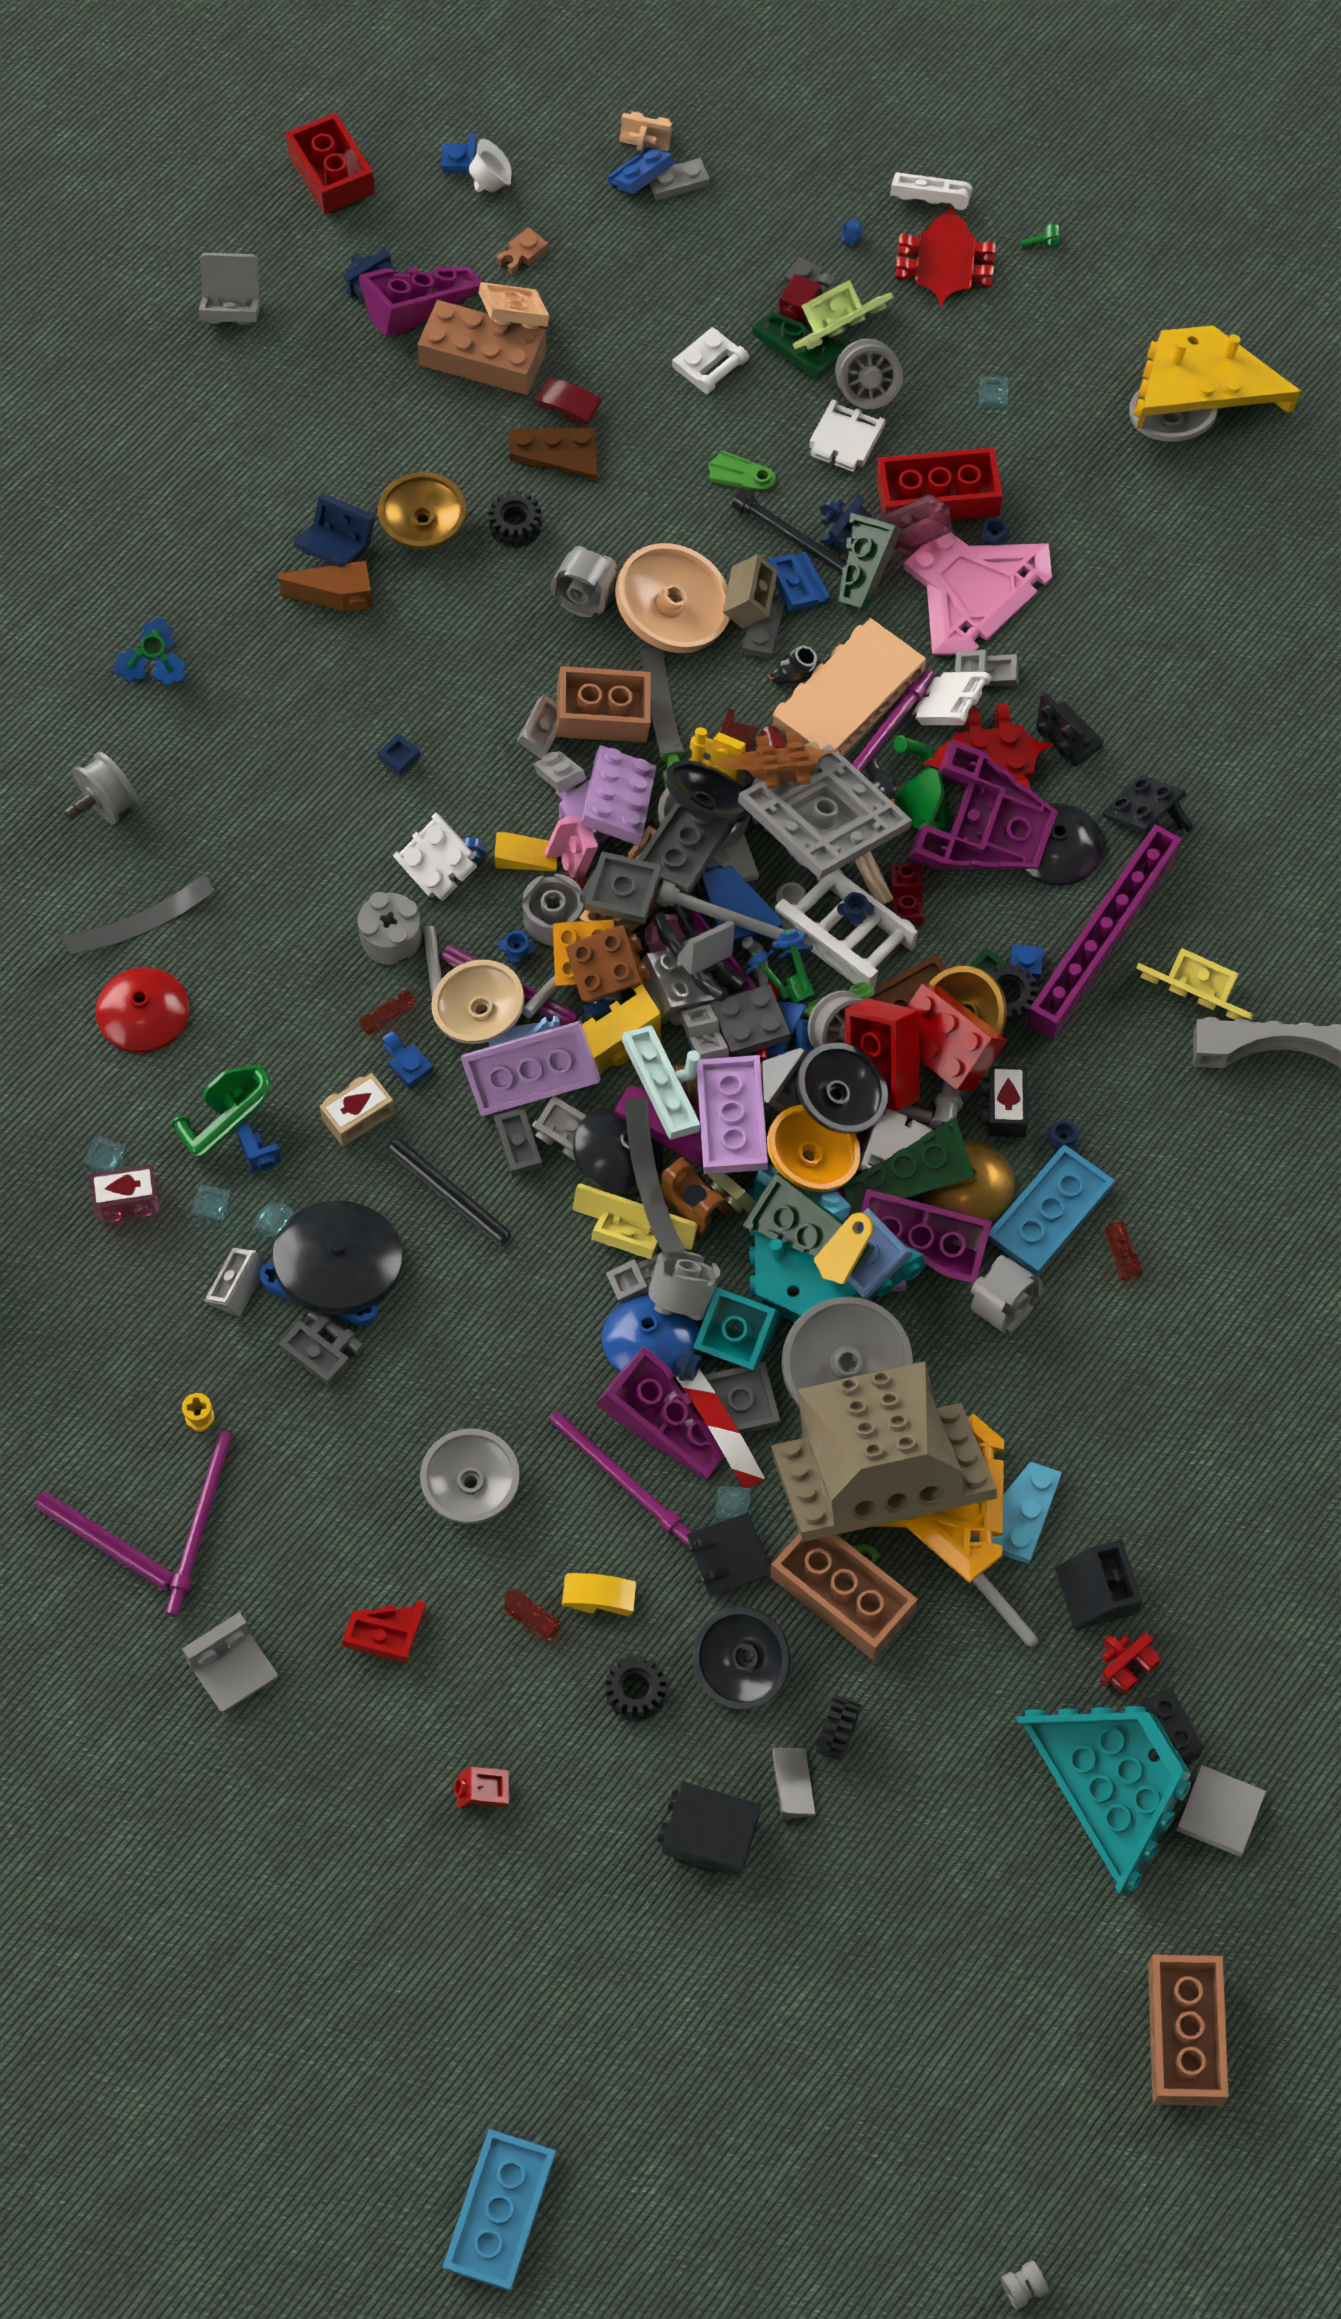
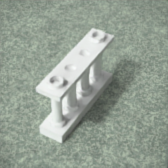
[774,869,918,987]

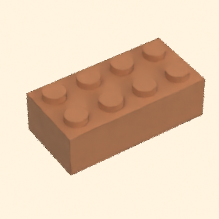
[417,300,547,395]
[770,1534,918,1660]
[1148,1955,1228,2106]

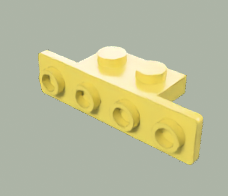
[1136,948,1254,1021]
[573,1183,698,1259]

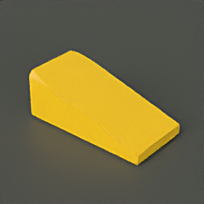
[495,832,558,871]

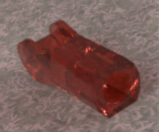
[1104,1221,1142,1281]
[504,1590,561,1642]

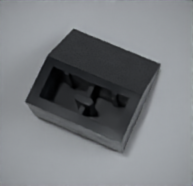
[1055,1540,1143,1630]

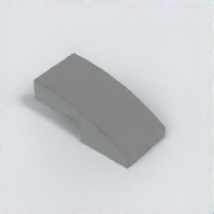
[955,650,1019,686]
[680,1004,729,1060]
[606,1252,668,1302]

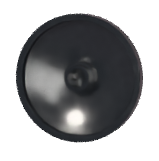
[273,1201,402,1315]

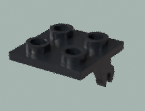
[1102,775,1193,833]
[684,1512,771,1597]

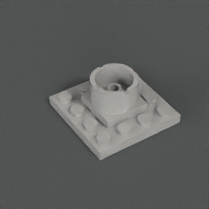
[737,744,912,879]

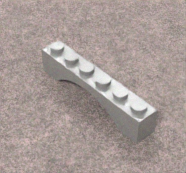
[1193,1017,1341,1068]

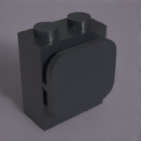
[657,1781,761,1878]

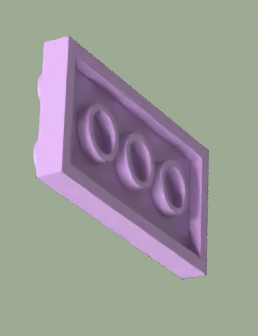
[581,745,656,845]
[461,1020,601,1116]
[697,1055,768,1174]

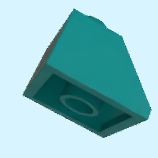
[693,1287,783,1371]

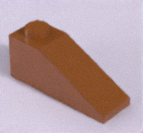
[278,561,373,611]

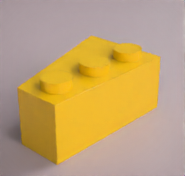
[582,984,661,1075]

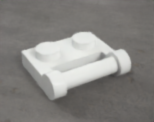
[672,327,749,394]

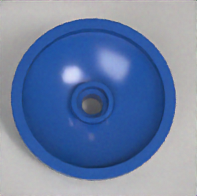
[602,1294,699,1375]

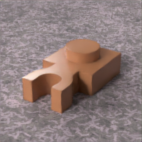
[496,227,548,276]

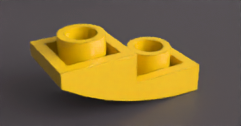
[562,1573,636,1617]

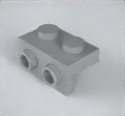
[532,1096,586,1161]

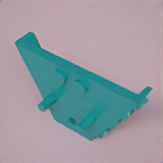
[748,1176,925,1323]
[1015,1706,1191,1896]

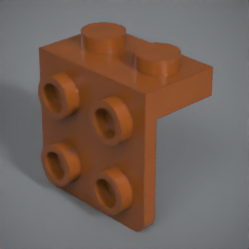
[566,924,651,1003]

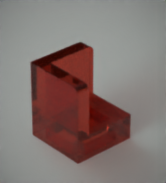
[720,709,757,752]

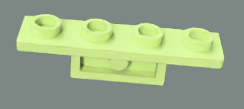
[793,280,894,350]

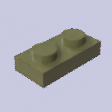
[707,1173,757,1215]

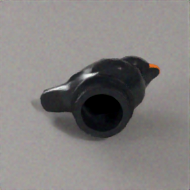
[768,645,821,685]
[866,760,898,803]

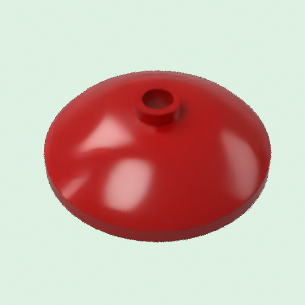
[96,967,190,1053]

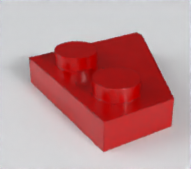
[342,1601,426,1664]

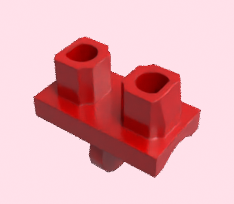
[1100,1632,1161,1695]

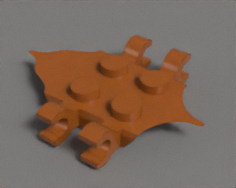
[706,732,841,789]

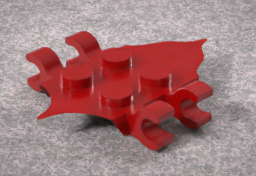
[895,205,996,306]
[923,703,1053,790]

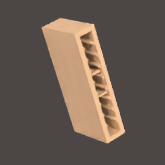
[773,618,926,756]

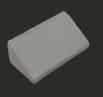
[677,921,735,975]
[204,1247,267,1316]
[772,1747,815,1820]

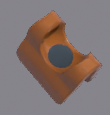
[661,1156,733,1239]

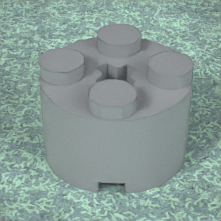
[550,546,618,617]
[522,874,585,948]
[358,892,422,965]
[648,1251,720,1320]
[971,1255,1043,1333]

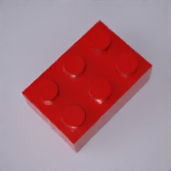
[285,112,375,215]
[906,983,1008,1092]
[845,999,920,1111]

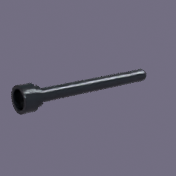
[731,488,847,573]

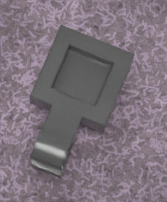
[784,257,836,294]

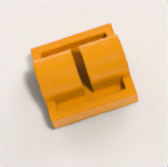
[553,919,617,987]

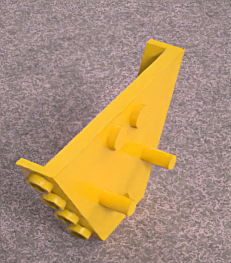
[1133,326,1302,429]

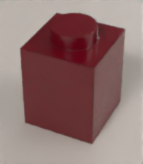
[779,274,821,327]

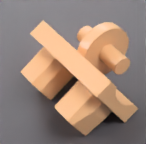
[619,112,672,152]

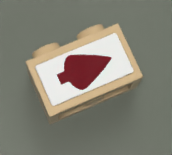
[319,1073,395,1147]

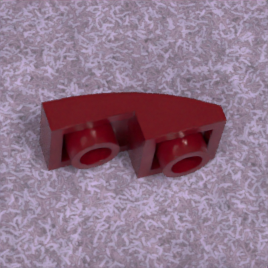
[535,377,603,424]
[891,863,924,925]

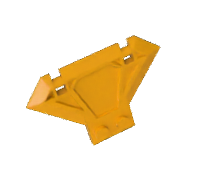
[873,1414,1004,1583]

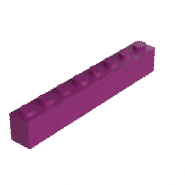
[1027,824,1182,1040]

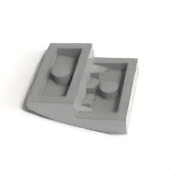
[1177,1765,1266,1857]

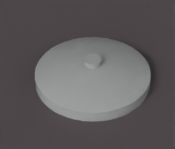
[782,1297,913,1406]

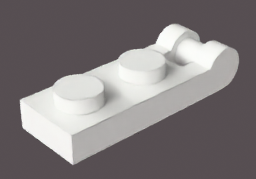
[890,173,973,210]

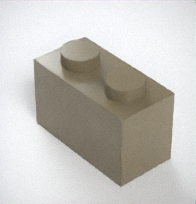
[723,554,778,629]

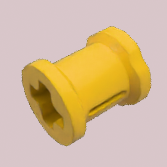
[182,1393,215,1432]

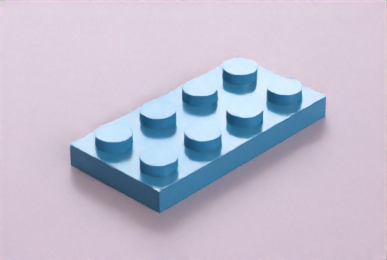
[987,1144,1115,1276]
[442,2129,556,2292]

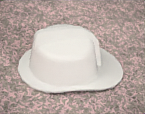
[469,139,512,193]

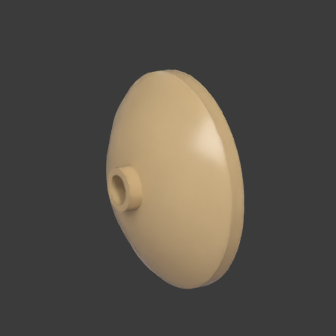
[431,960,525,1044]

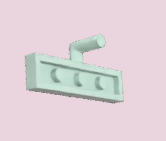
[622,1025,701,1140]

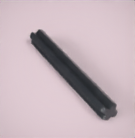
[388,1138,511,1246]

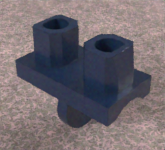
[344,249,396,301]
[820,494,872,551]

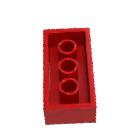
[876,447,1002,526]

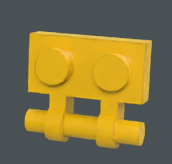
[688,727,746,784]

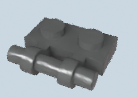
[279,1310,364,1386]

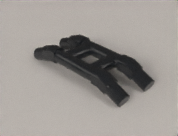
[652,904,748,1002]

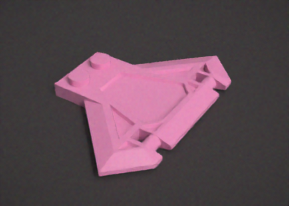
[903,527,1052,656]

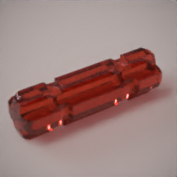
[359,989,416,1034]

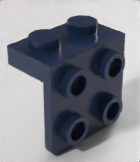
[293,493,376,567]

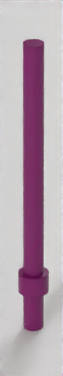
[852,669,935,772]
[549,1411,691,1544]
[165,1431,232,1618]

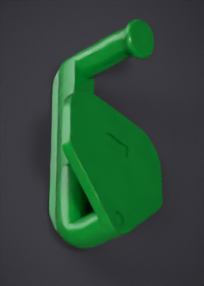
[893,735,949,831]
[171,1064,271,1158]

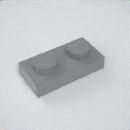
[649,158,710,201]
[517,694,557,759]
[533,751,586,793]

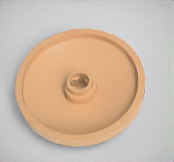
[615,543,730,653]

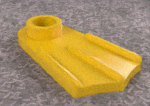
[814,1213,874,1284]

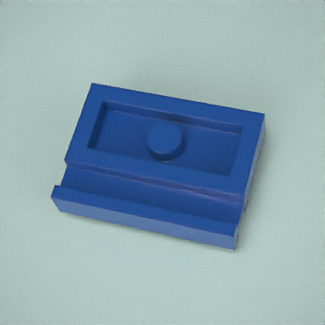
[607,147,675,194]
[767,551,830,612]

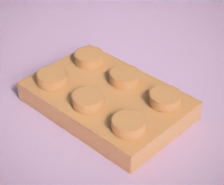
[479,282,549,329]

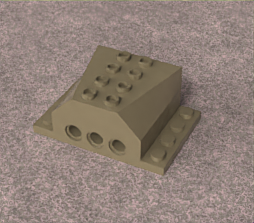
[771,1361,997,1542]

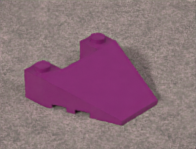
[907,740,1058,871]

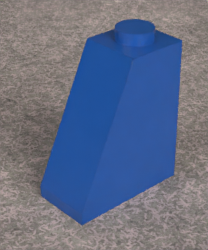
[699,865,783,948]

